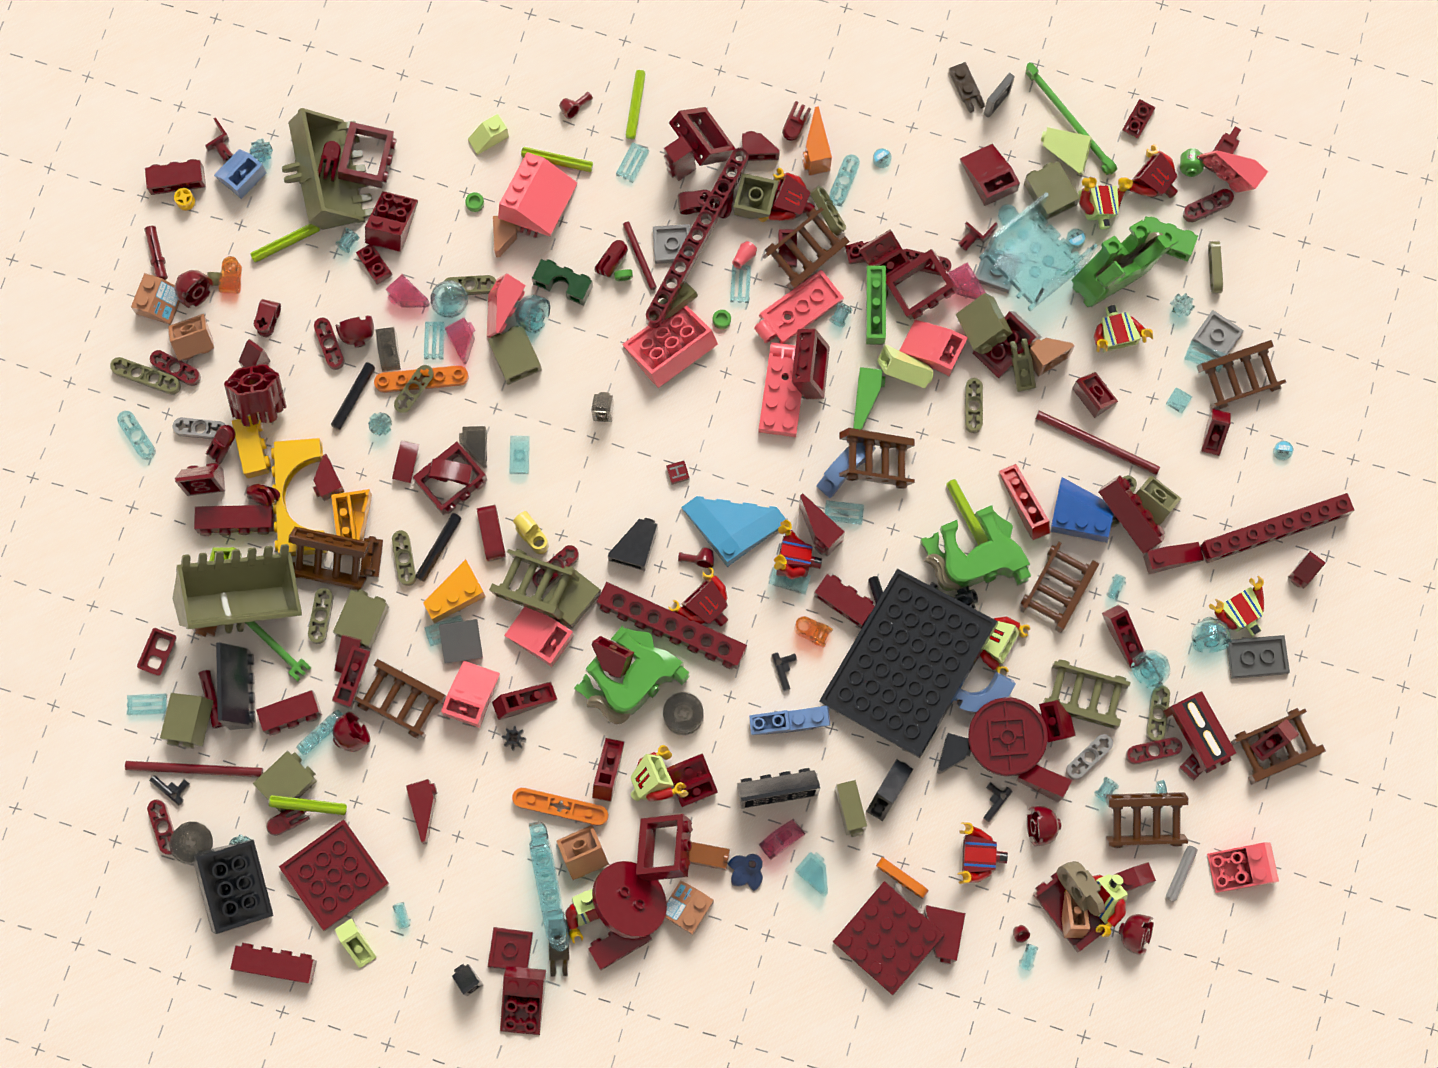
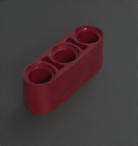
[477,505,506,561]

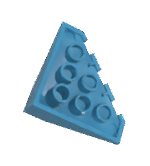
[681,496,787,567]

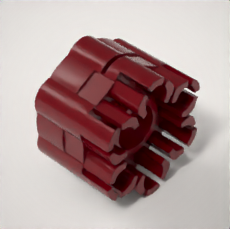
[224,364,287,427]

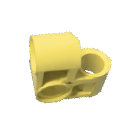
[513,511,549,554]

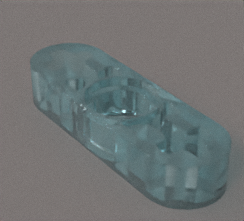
[829,154,860,206]
[117,411,156,460]
[296,709,343,755]

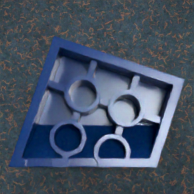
[1051,477,1113,543]

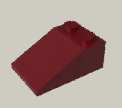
[972,311,1042,379]
[175,463,225,496]
[799,493,845,557]

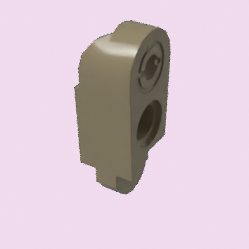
[1057,861,1105,916]

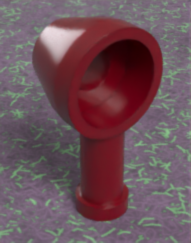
[559,91,593,119]
[678,548,714,568]

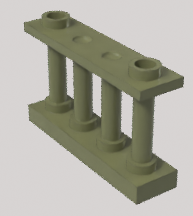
[489,549,580,620]
[1042,659,1131,730]

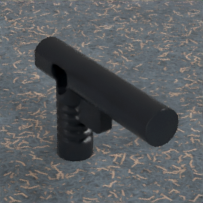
[771,652,797,691]
[149,775,190,806]
[983,782,1013,822]

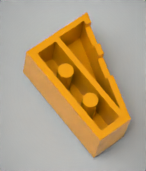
[331,489,372,555]
[423,559,486,624]

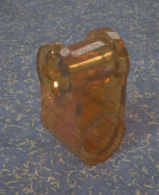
[219,256,242,294]
[794,616,833,647]

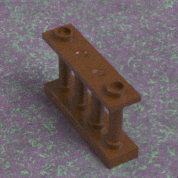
[762,207,850,291]
[1196,340,1287,410]
[839,428,915,489]
[288,526,370,590]
[1020,541,1100,633]
[354,659,446,739]
[1231,708,1326,785]
[1106,792,1189,848]

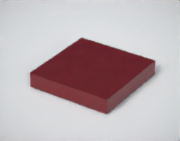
[487,927,533,970]

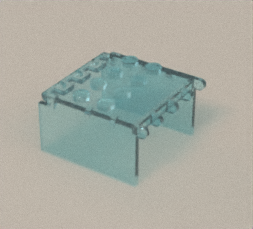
[979,192,1098,311]

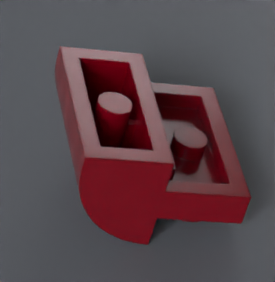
[859,229,910,278]
[666,753,718,807]

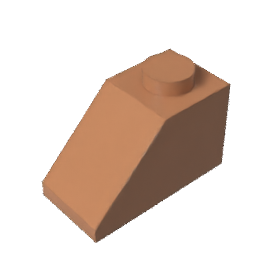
[493,216,520,257]
[1062,891,1090,938]

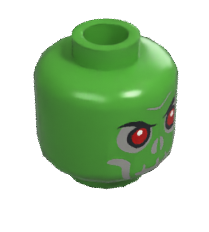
[1180,148,1204,177]

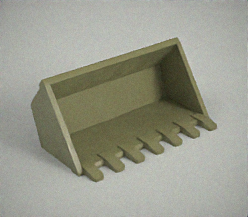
[282,108,374,230]
[172,544,302,634]

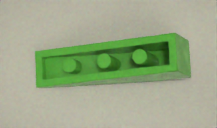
[866,266,886,345]
[853,367,886,430]

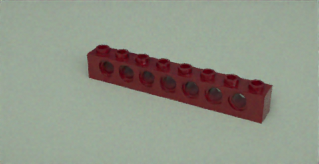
[1200,493,1355,563]
[597,582,747,670]

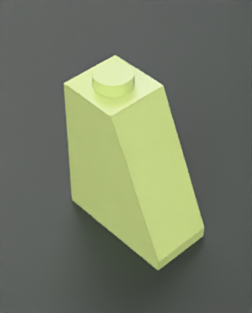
[1041,127,1092,175]
[877,344,933,388]

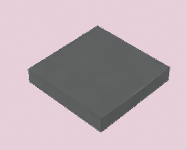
[983,72,1015,118]
[439,619,483,663]

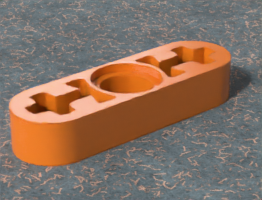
[876,857,929,899]

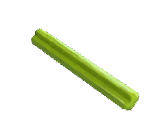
[626,70,646,139]
[521,147,593,172]
[250,223,320,262]
[946,479,988,546]
[268,795,347,815]

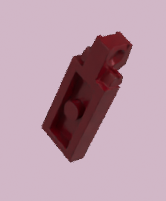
[1204,126,1241,174]

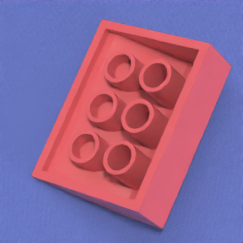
[498,152,578,237]
[622,305,718,388]

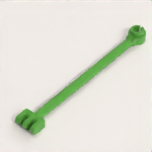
[1026,62,1118,175]
[245,621,311,681]

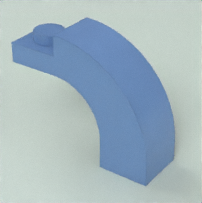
[816,443,876,498]
[954,672,1016,712]

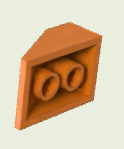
[802,106,832,176]

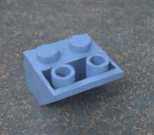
[214,149,267,199]

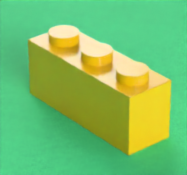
[232,416,271,479]

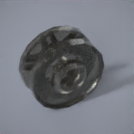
[663,692,704,735]
[169,821,213,864]

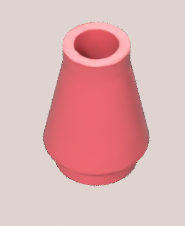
[732,241,757,269]

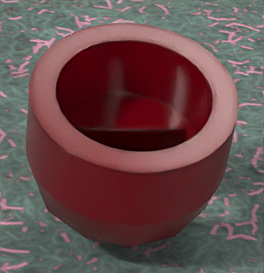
[1013,925,1030,943]

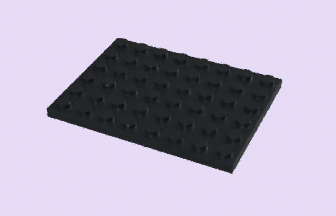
[819,568,998,758]

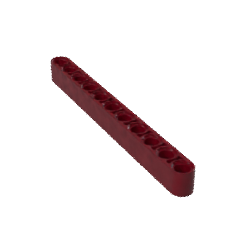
[646,147,749,328]

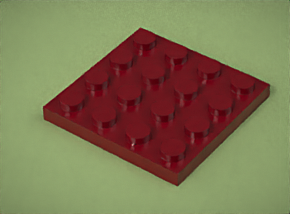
[279,819,390,931]
[833,881,945,995]

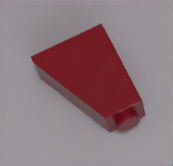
[1016,765,1072,802]
[924,905,966,965]

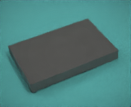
[1226,635,1290,679]

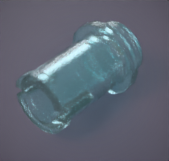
[1106,574,1126,600]
[392,902,411,929]
[1019,944,1039,971]

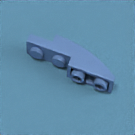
[749,706,831,735]

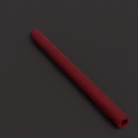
[1035,410,1160,475]
[125,761,263,777]

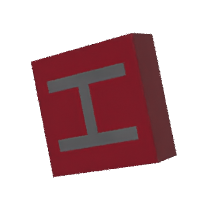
[666,460,690,484]
[1179,753,1203,781]

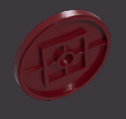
[968,697,1048,776]
[592,861,667,939]

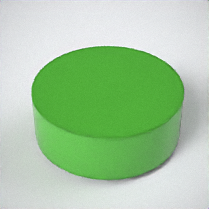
[465,192,484,212]
[614,269,633,281]
[713,309,731,329]

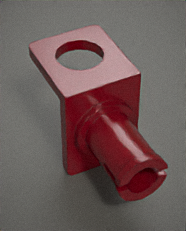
[205,117,233,161]
[958,221,998,251]

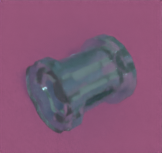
[335,228,360,253]
[829,303,852,327]
[1094,777,1119,802]

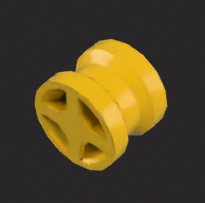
[174,188,195,211]

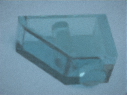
[795,852,828,897]

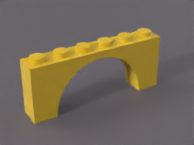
[271,438,328,556]

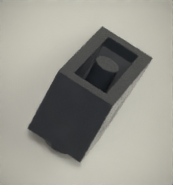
[936,733,971,774]
[452,963,484,996]

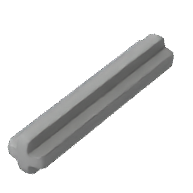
[1166,845,1198,901]

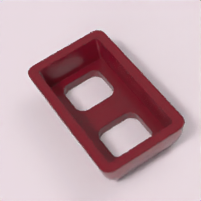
[137,628,177,676]

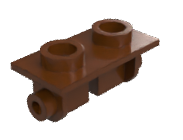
[360,536,383,577]

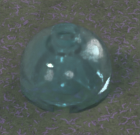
[430,280,468,318]
[515,295,550,333]
[1191,617,1232,653]
[1131,650,1170,690]

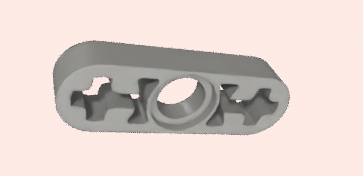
[172,417,226,439]
[1066,734,1113,780]

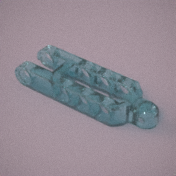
[529,821,570,951]

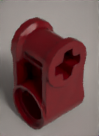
[677,190,714,215]
[253,299,281,337]

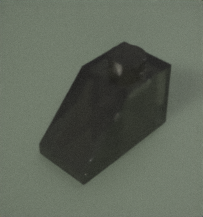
[375,327,401,372]
[591,392,614,422]
[459,426,487,468]

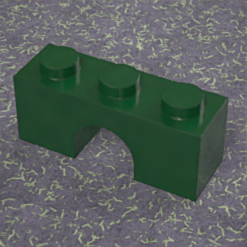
[532,259,593,306]

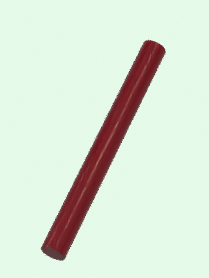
[623,221,657,290]

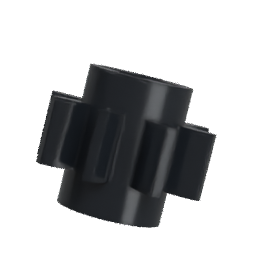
[954,586,978,608]
[502,726,527,751]

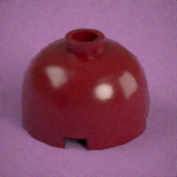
[174,270,213,308]
[335,315,374,348]
[333,712,371,752]
[1027,806,1061,846]
[1119,914,1154,955]

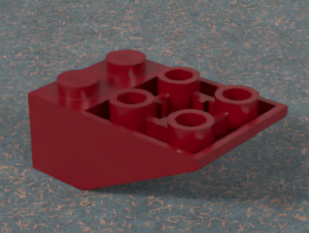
[959,143,1020,206]
[365,191,418,252]
[500,966,546,1035]

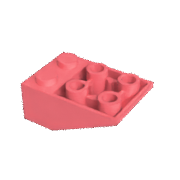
[1199,150,1268,192]
[487,273,526,337]
[899,320,968,377]
[504,607,574,667]
[441,661,500,728]
[1207,842,1279,893]

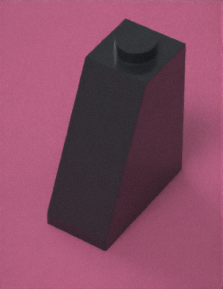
[608,518,658,571]
[866,759,913,821]

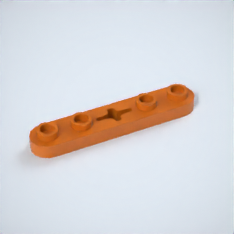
[374,366,469,393]
[512,788,609,826]

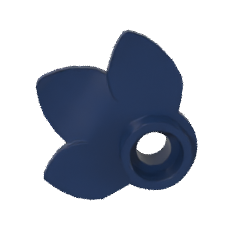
[728,854,763,891]

